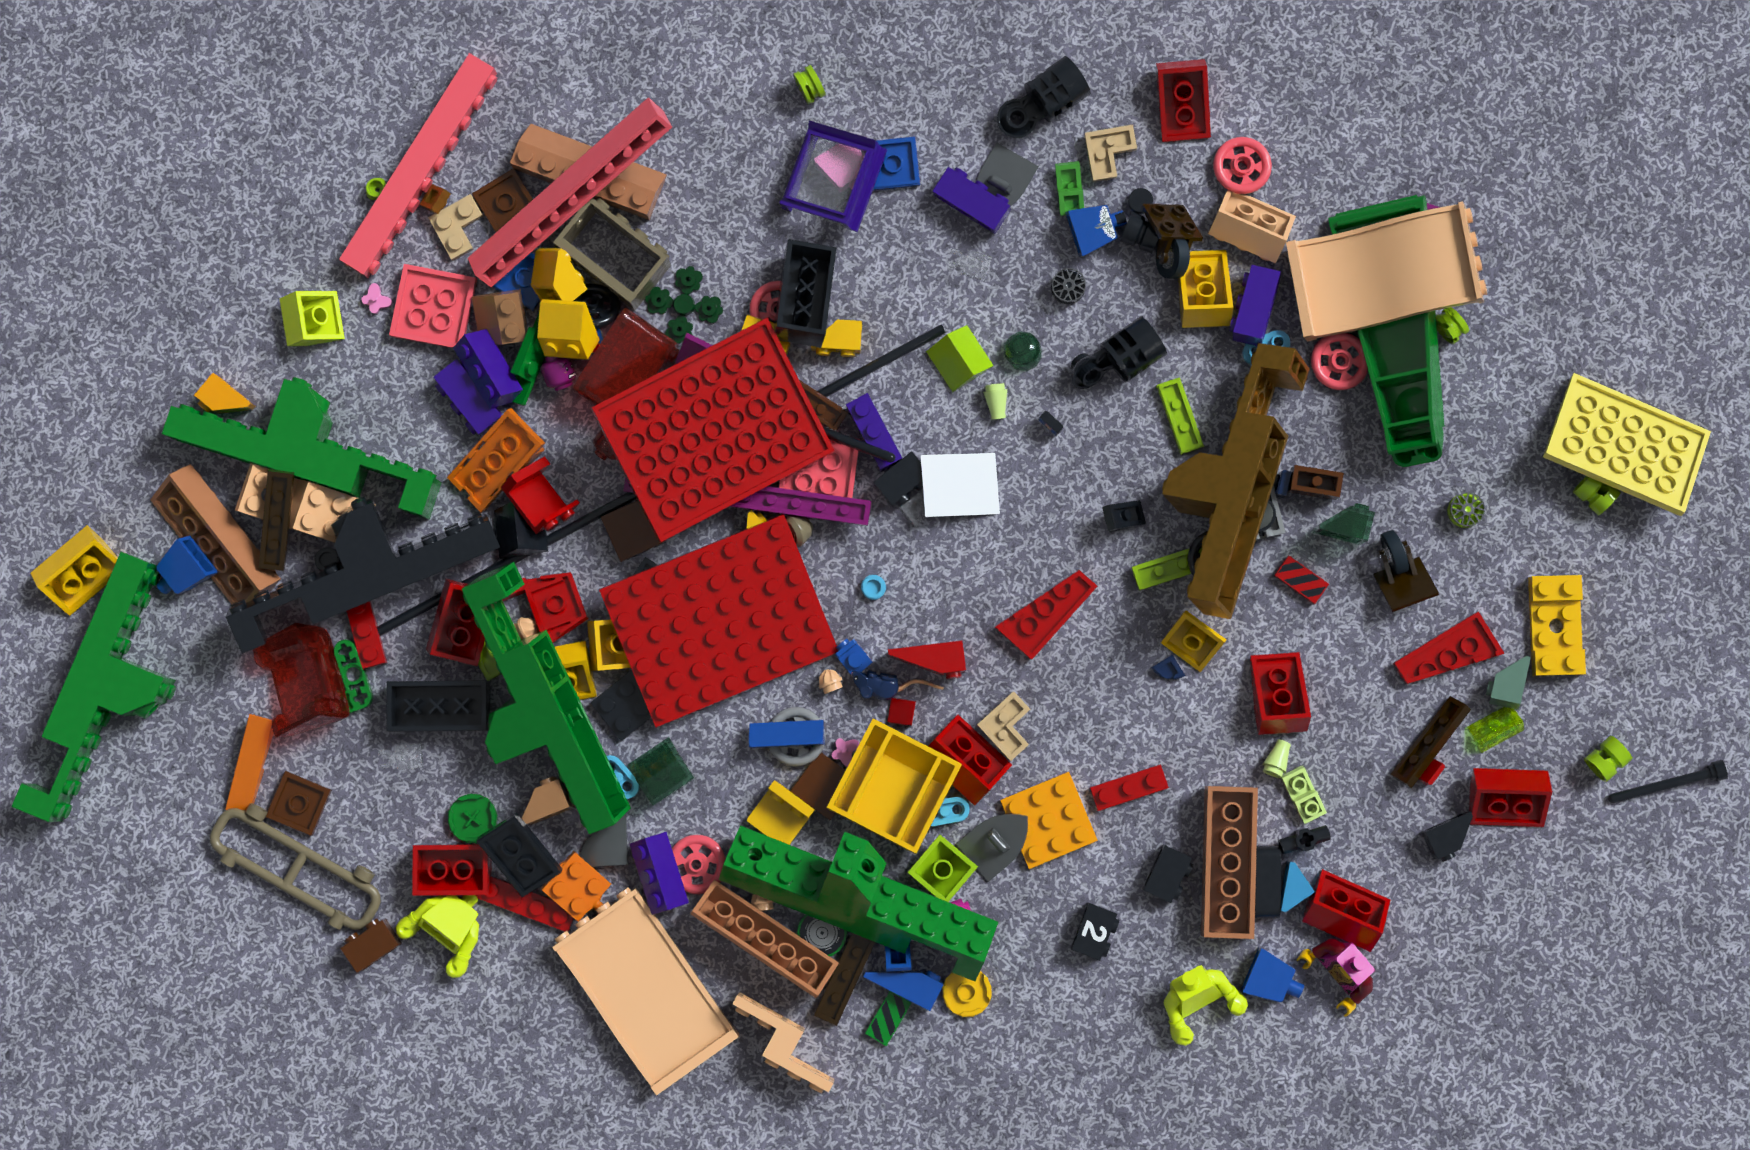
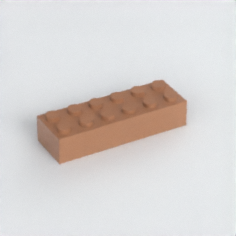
[1201,786,1258,939]

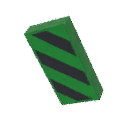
[865,991,912,1046]

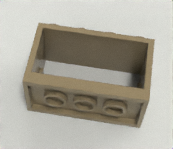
[553,198,671,311]

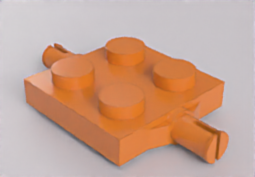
[540,851,611,922]

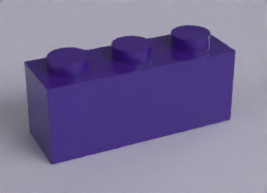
[932,167,1011,234]
[1229,265,1281,346]
[453,329,523,409]
[433,359,503,437]
[846,393,902,472]
[629,832,689,915]

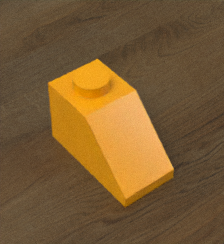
[194,373,256,414]

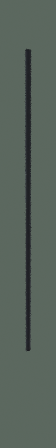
[377,325,946,636]

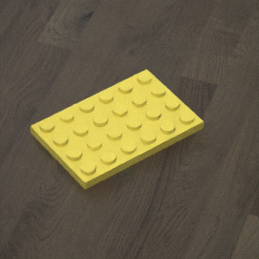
[1543,373,1711,516]

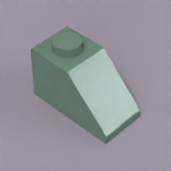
[1486,656,1531,710]

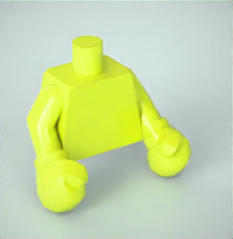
[395,895,479,978]
[1164,965,1248,1046]

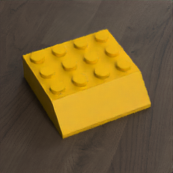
[827,718,962,855]

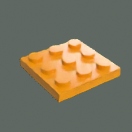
[1000,772,1098,869]

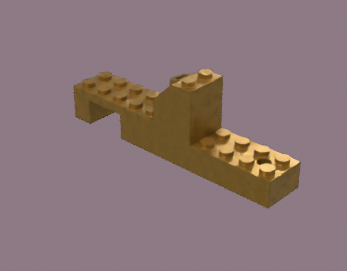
[1162,343,1310,619]

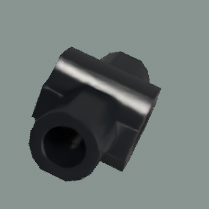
[1278,825,1331,854]

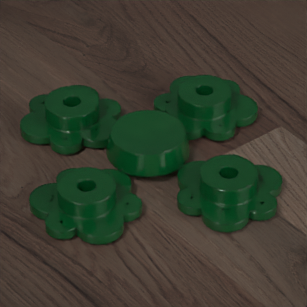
[645,266,723,344]

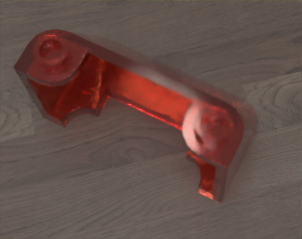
[572,308,679,406]
[253,623,350,739]

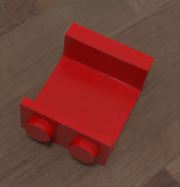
[501,456,580,534]

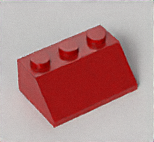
[426,579,485,666]
[928,715,1012,806]
[1469,768,1552,827]
[412,844,492,896]
[1302,869,1391,952]

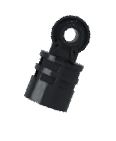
[997,56,1091,138]
[1071,316,1167,389]

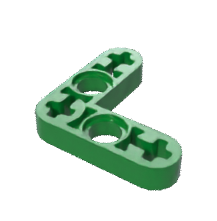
[302,640,373,725]

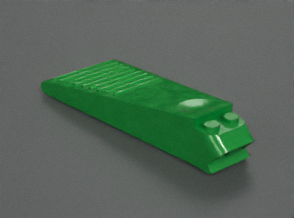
[1328,195,1445,467]

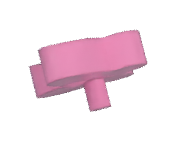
[361,283,393,314]
[832,738,859,767]

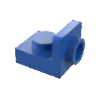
[835,639,873,675]

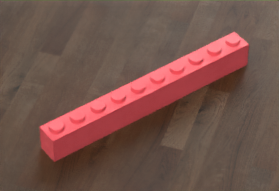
[339,53,497,278]
[468,97,672,287]

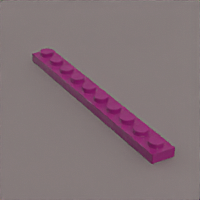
[623,476,872,526]

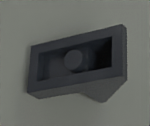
[1102,500,1146,533]

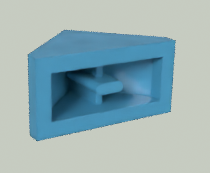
[1281,861,1315,912]

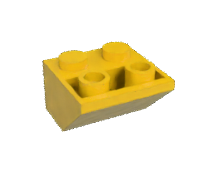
[531,248,587,301]

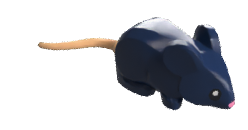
[852,670,944,700]

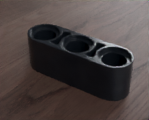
[1255,846,1281,919]

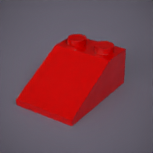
[1156,59,1211,142]
[888,640,966,679]
[1250,652,1311,735]

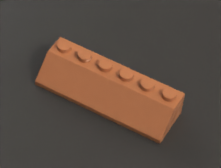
[510,124,667,220]
[150,464,281,604]
[690,880,839,998]

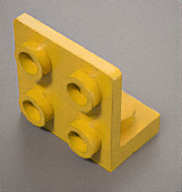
[747,780,815,845]

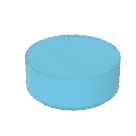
[861,575,886,600]

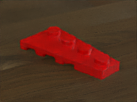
[995,570,1098,660]
[1393,611,1505,684]

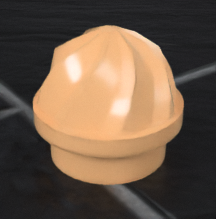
[514,617,538,640]
[819,669,843,694]
[750,894,774,911]

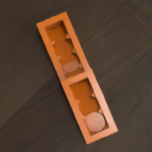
[225,714,277,811]

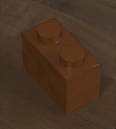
[1287,465,1344,500]
[340,918,402,973]

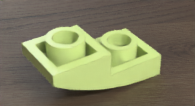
[1281,766,1327,824]

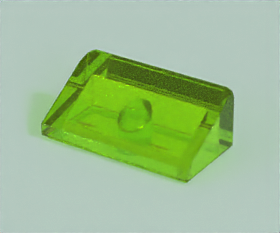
[1467,707,1524,753]

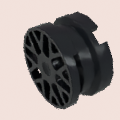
[1051,268,1086,305]

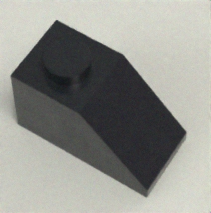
[1421,812,1473,862]

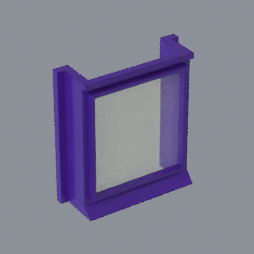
[779,120,887,232]

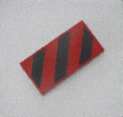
[1274,555,1329,604]

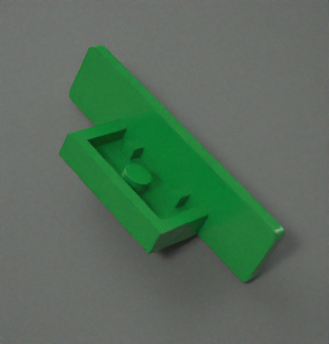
[510,310,545,406]

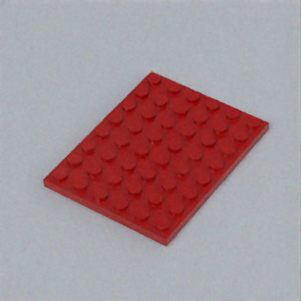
[591,317,835,542]
[599,514,838,727]

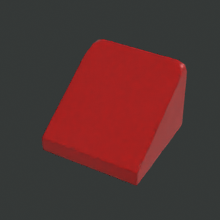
[887,698,916,726]
[1418,759,1445,785]

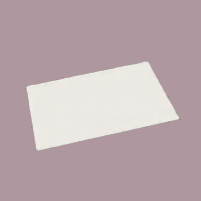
[921,453,1000,517]

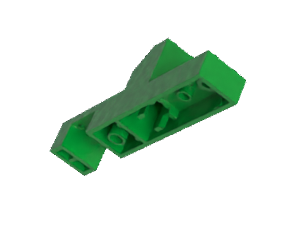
[162,377,442,520]
[11,552,176,822]
[462,562,631,834]
[719,825,998,981]

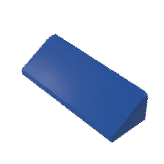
[749,720,825,748]

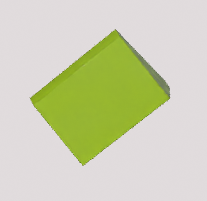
[926,325,994,393]
[908,834,978,902]

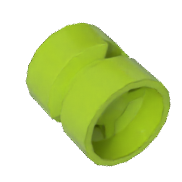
[1573,476,1621,516]
[1584,735,1633,782]

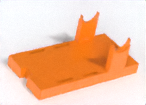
[447,408,545,512]

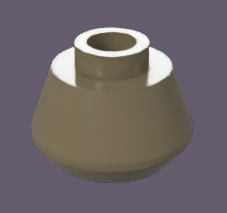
[785,515,813,547]

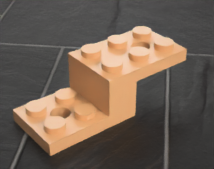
[235,463,376,542]
[733,992,834,1093]

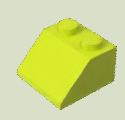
[279,291,345,346]

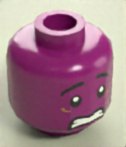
[540,356,576,391]

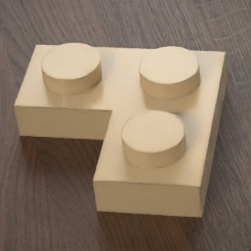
[1084,125,1137,182]
[428,194,484,261]
[977,691,1031,761]

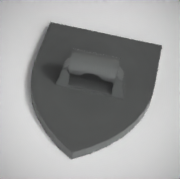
[977,143,1039,207]
[956,814,1028,882]

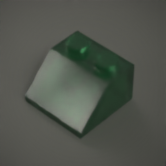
[1312,503,1375,545]
[628,737,696,806]

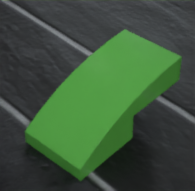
[1055,161,1084,216]

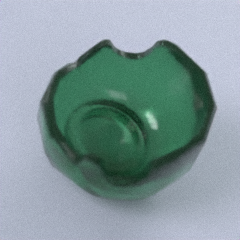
[1004,331,1042,371]

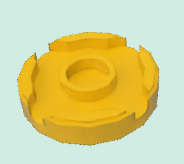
[942,971,992,1017]

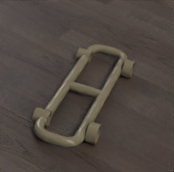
[210,803,381,930]

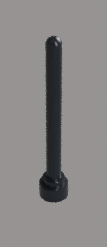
[823,426,895,463]
[1608,760,1728,803]

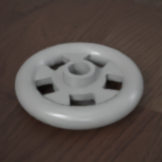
[769,707,826,767]

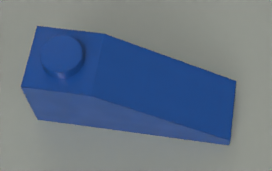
[863,970,944,1011]

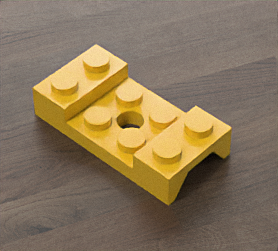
[1528,575,1586,676]

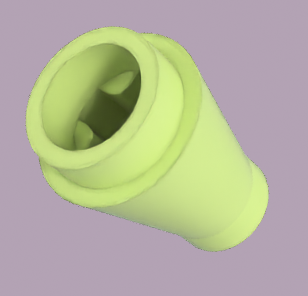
[983,383,1007,419]
[1262,739,1291,778]

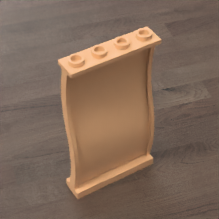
[1286,201,1487,342]
[552,887,739,1096]

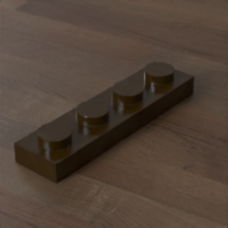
[259,469,294,571]
[1391,696,1471,788]
[814,933,875,1026]

